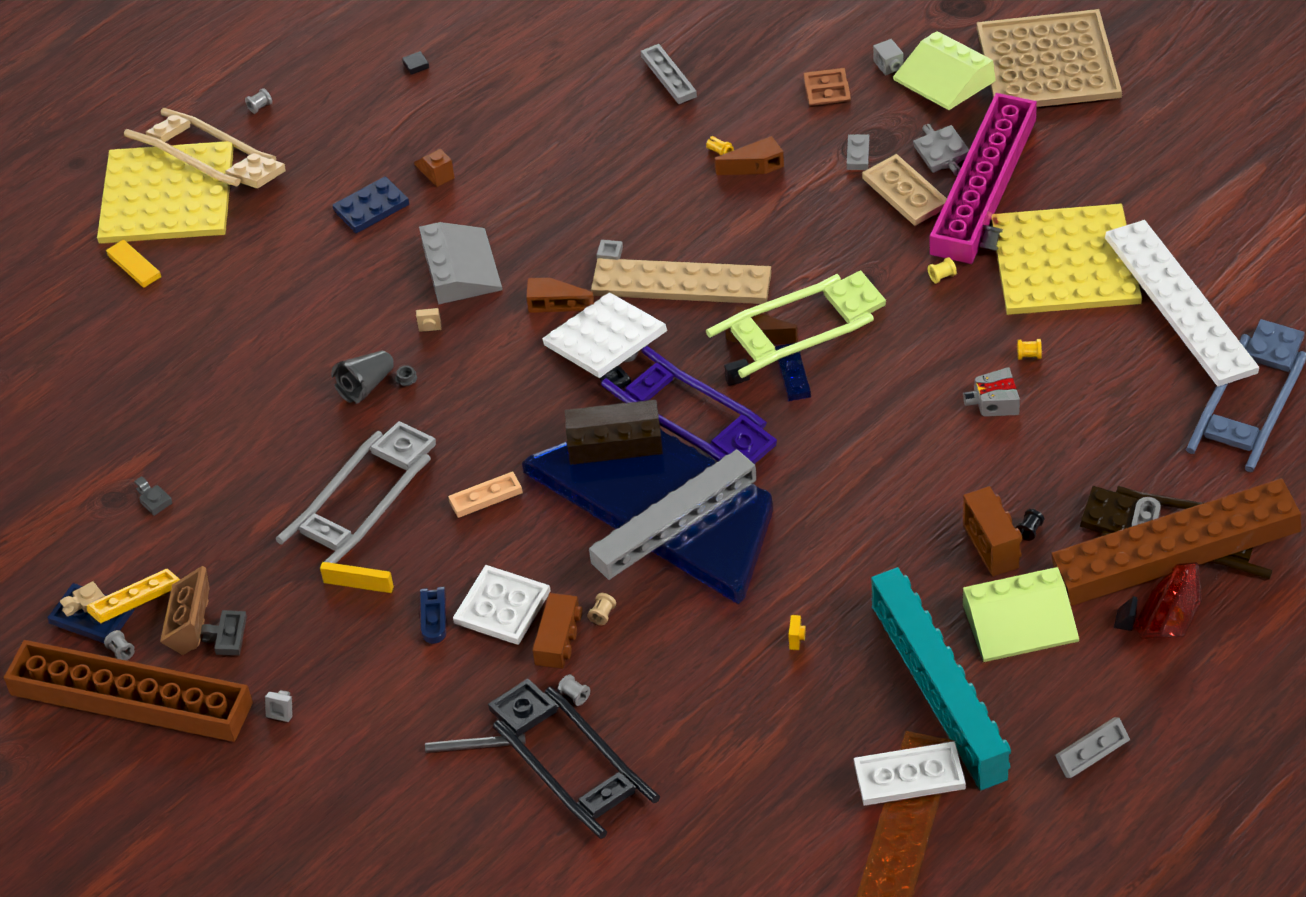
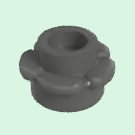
[395,366,417,386]

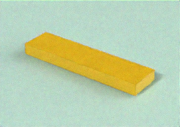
[87,569,180,623]

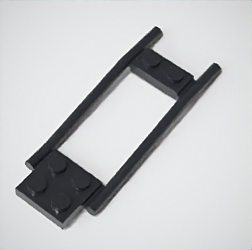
[488,679,660,839]

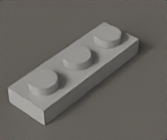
[1055,717,1130,778]

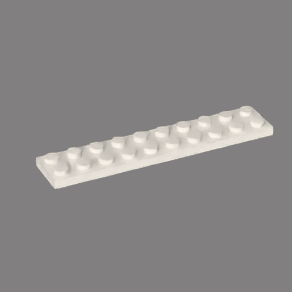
[1105,220,1259,386]

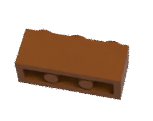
[532,593,582,669]

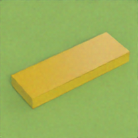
[106,239,161,288]
[320,562,394,593]

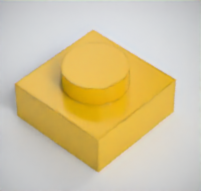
[789,615,806,650]

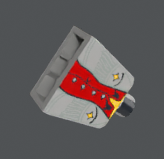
[963,367,1020,416]

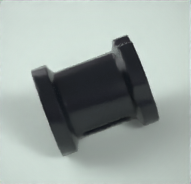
[1016,509,1045,541]

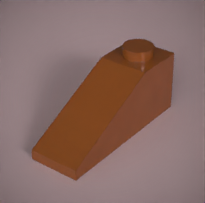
[527,278,594,313]

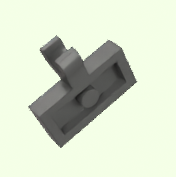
[201,610,247,656]

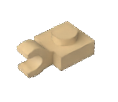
[60,581,105,616]

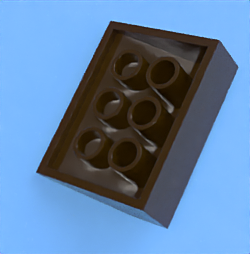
[565,400,663,465]

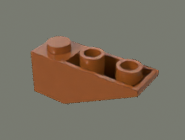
[715,136,784,175]

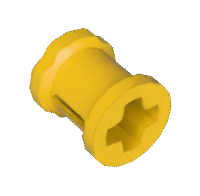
[1017,339,1042,360]

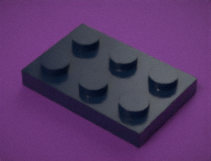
[332,176,410,233]
[47,583,135,643]

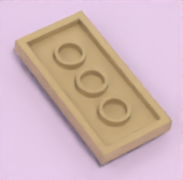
[862,154,947,226]

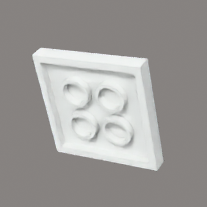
[453,565,551,645]

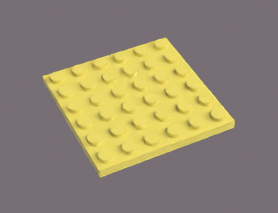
[97,141,234,244]
[991,204,1142,315]

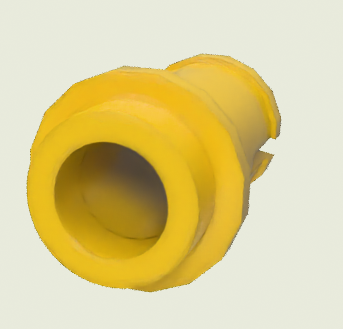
[706,136,734,156]

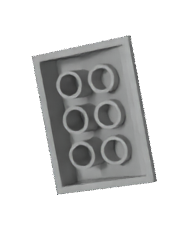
[419,222,502,305]

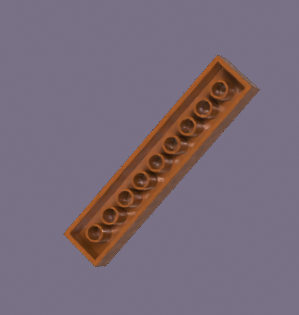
[1051,478,1301,606]
[4,640,253,742]

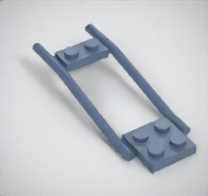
[1186,319,1306,472]

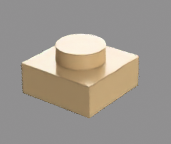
[416,308,441,332]

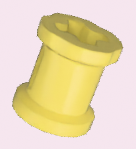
[928,257,957,284]

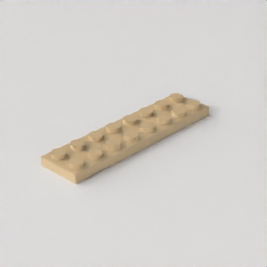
[591,258,771,304]

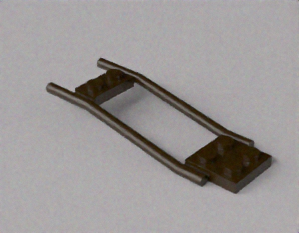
[1080,485,1272,579]

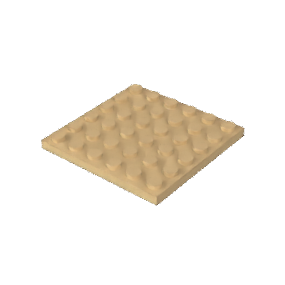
[977,9,1122,107]

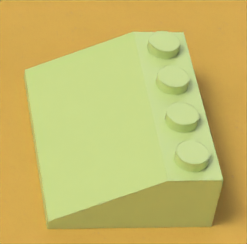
[893,31,996,110]
[963,567,1079,662]

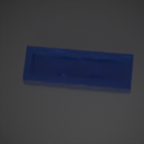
[775,342,811,401]

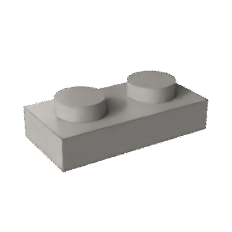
[847,134,870,170]

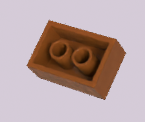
[963,486,1022,577]

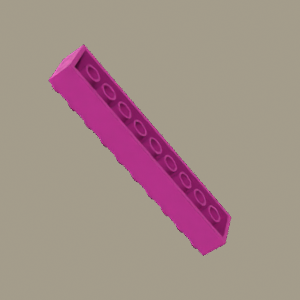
[930,93,1037,264]

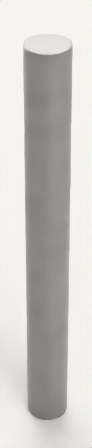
[425,734,526,753]

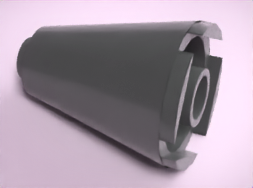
[331,350,394,404]

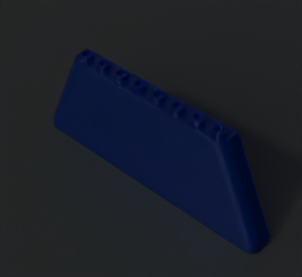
[522,429,773,604]

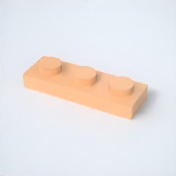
[448,471,523,518]

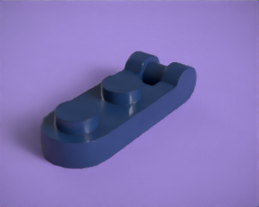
[420,586,446,644]

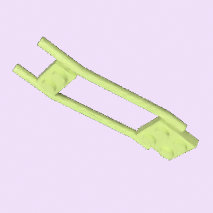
[706,270,886,378]

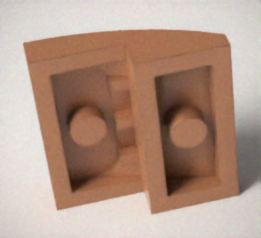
[804,68,851,106]

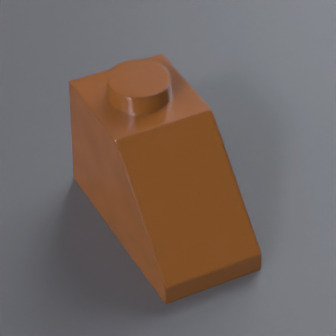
[414,149,455,187]

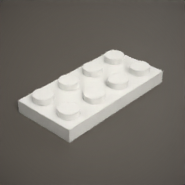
[854,741,966,806]

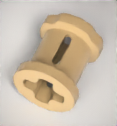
[587,593,616,626]

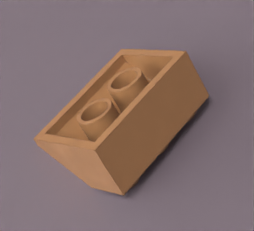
[160,566,210,655]

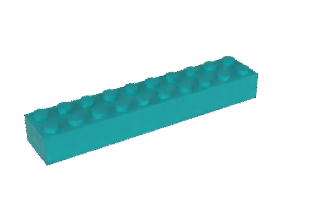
[871,567,1011,791]

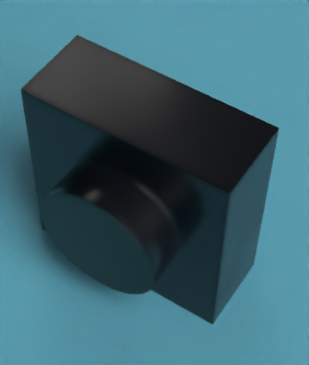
[724,358,750,386]

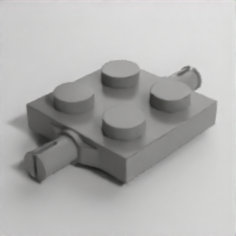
[913,124,969,176]

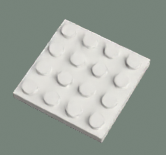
[542,292,667,378]

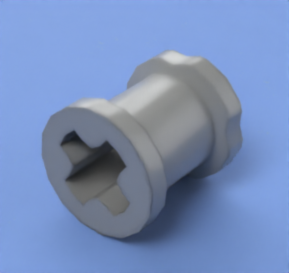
[245,88,272,114]
[104,630,135,660]
[557,674,591,706]

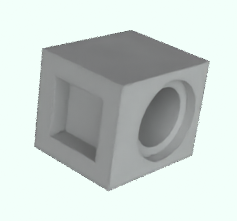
[873,39,904,75]

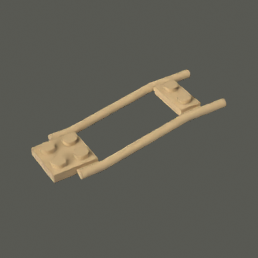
[124,108,286,188]

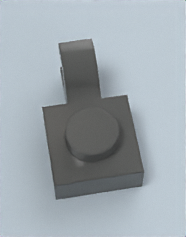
[134,476,172,516]

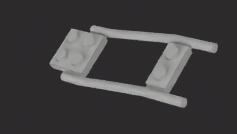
[276,421,436,564]

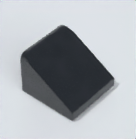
[1114,596,1138,631]

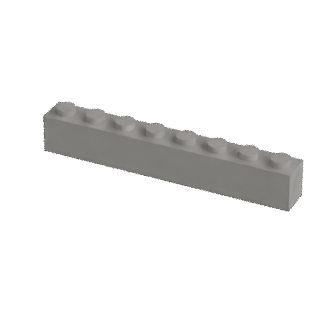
[589,449,756,580]

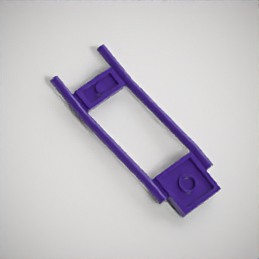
[601,345,777,464]

